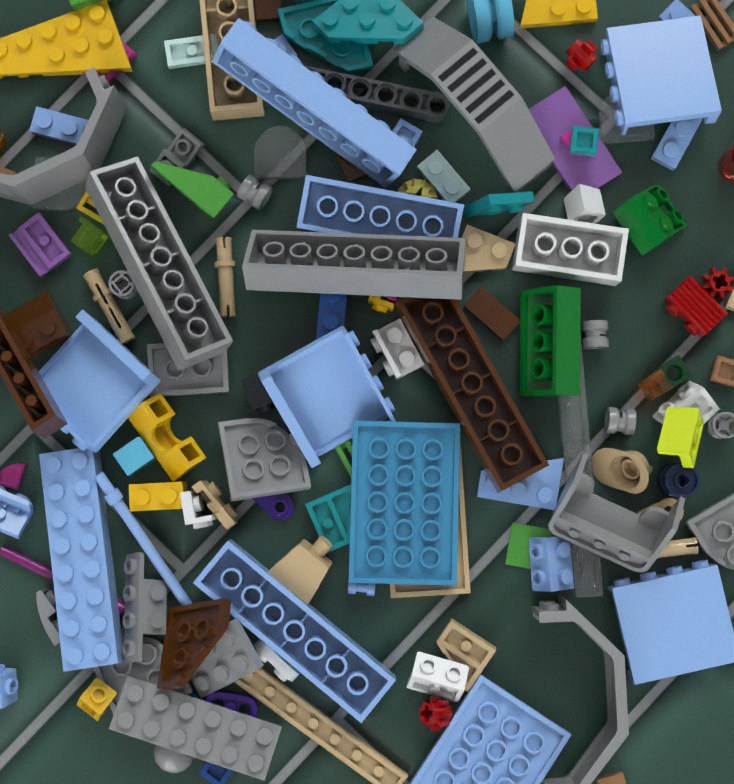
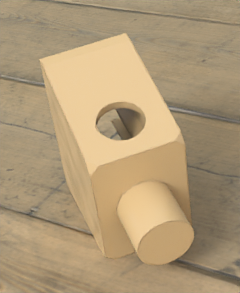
[268,536,333,605]

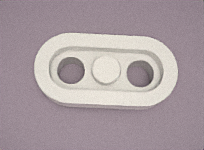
[254,638,300,682]

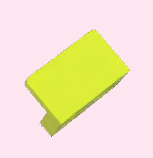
[657,406,704,468]

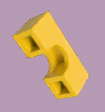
[128,393,207,482]

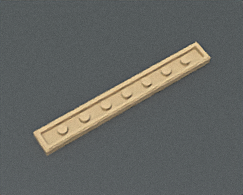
[234,667,408,784]

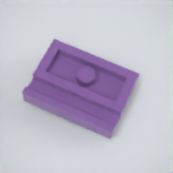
[9,212,72,278]

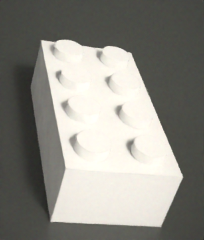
[512,213,629,286]

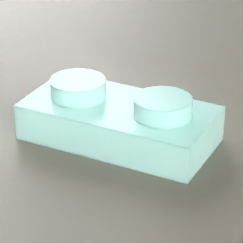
[164,33,218,69]
[417,150,471,203]

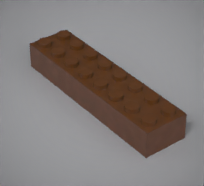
[395,297,549,493]

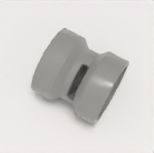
[237,174,273,210]
[108,270,138,300]
[582,320,609,349]
[604,407,636,436]
[706,412,734,439]

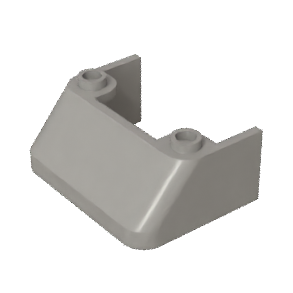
[548,452,685,572]

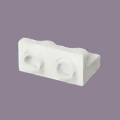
[370,319,424,380]
[653,381,720,424]
[180,490,218,529]
[406,652,469,703]

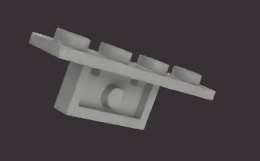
[122,552,167,663]

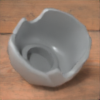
[153,745,194,773]

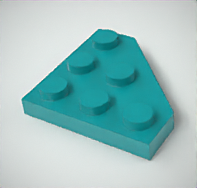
[277,0,374,74]
[312,0,424,44]

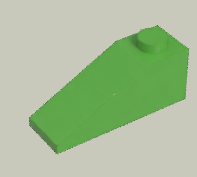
[150,161,234,218]

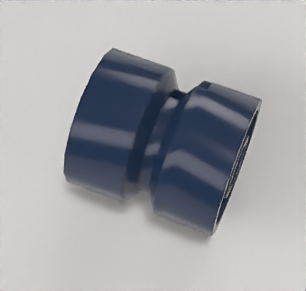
[657,463,700,498]

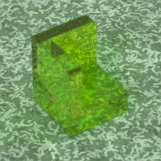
[70,216,109,257]

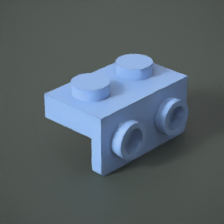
[0,485,34,539]
[529,536,574,592]

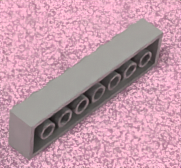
[85,156,233,371]
[242,230,466,300]

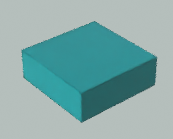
[569,126,599,157]

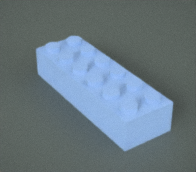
[296,175,464,238]

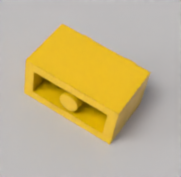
[129,481,188,512]

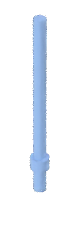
[94,471,192,606]

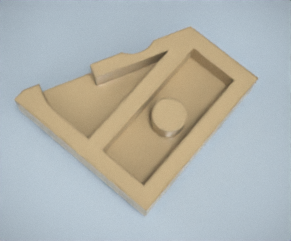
[462,225,516,272]
[192,480,238,530]
[436,618,496,692]

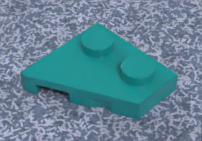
[463,191,535,218]
[305,484,351,553]

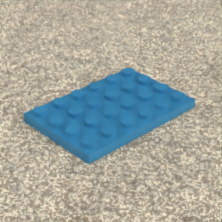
[348,420,460,585]

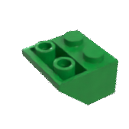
[612,183,687,256]

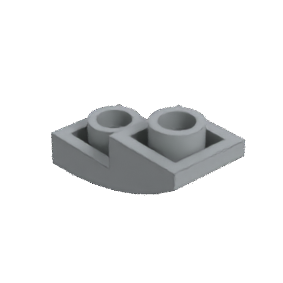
[149,128,205,187]
[36,587,60,646]

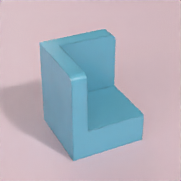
[113,437,157,476]

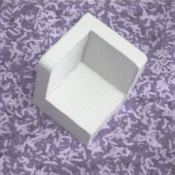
[564,184,606,224]

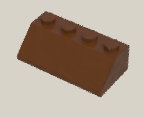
[0,290,73,378]

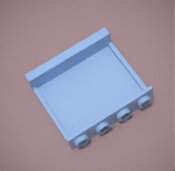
[600,15,722,135]
[39,309,161,453]
[258,325,396,468]
[607,560,734,685]

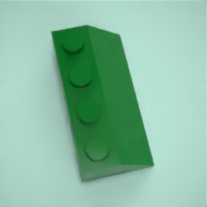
[519,285,581,397]

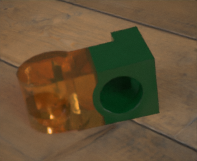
[637,355,692,402]

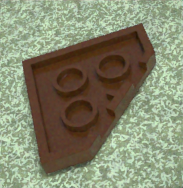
[157,598,232,690]

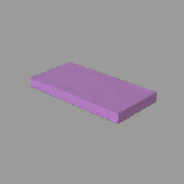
[529,86,623,192]

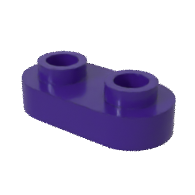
[252,493,294,520]
[205,690,258,717]

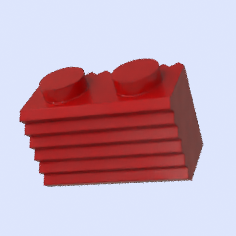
[663,275,728,337]

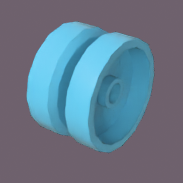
[466,0,514,44]

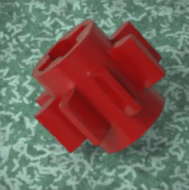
[566,39,598,72]
[700,267,734,300]
[419,696,453,731]

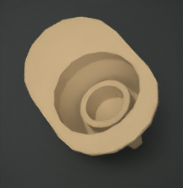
[590,448,653,494]

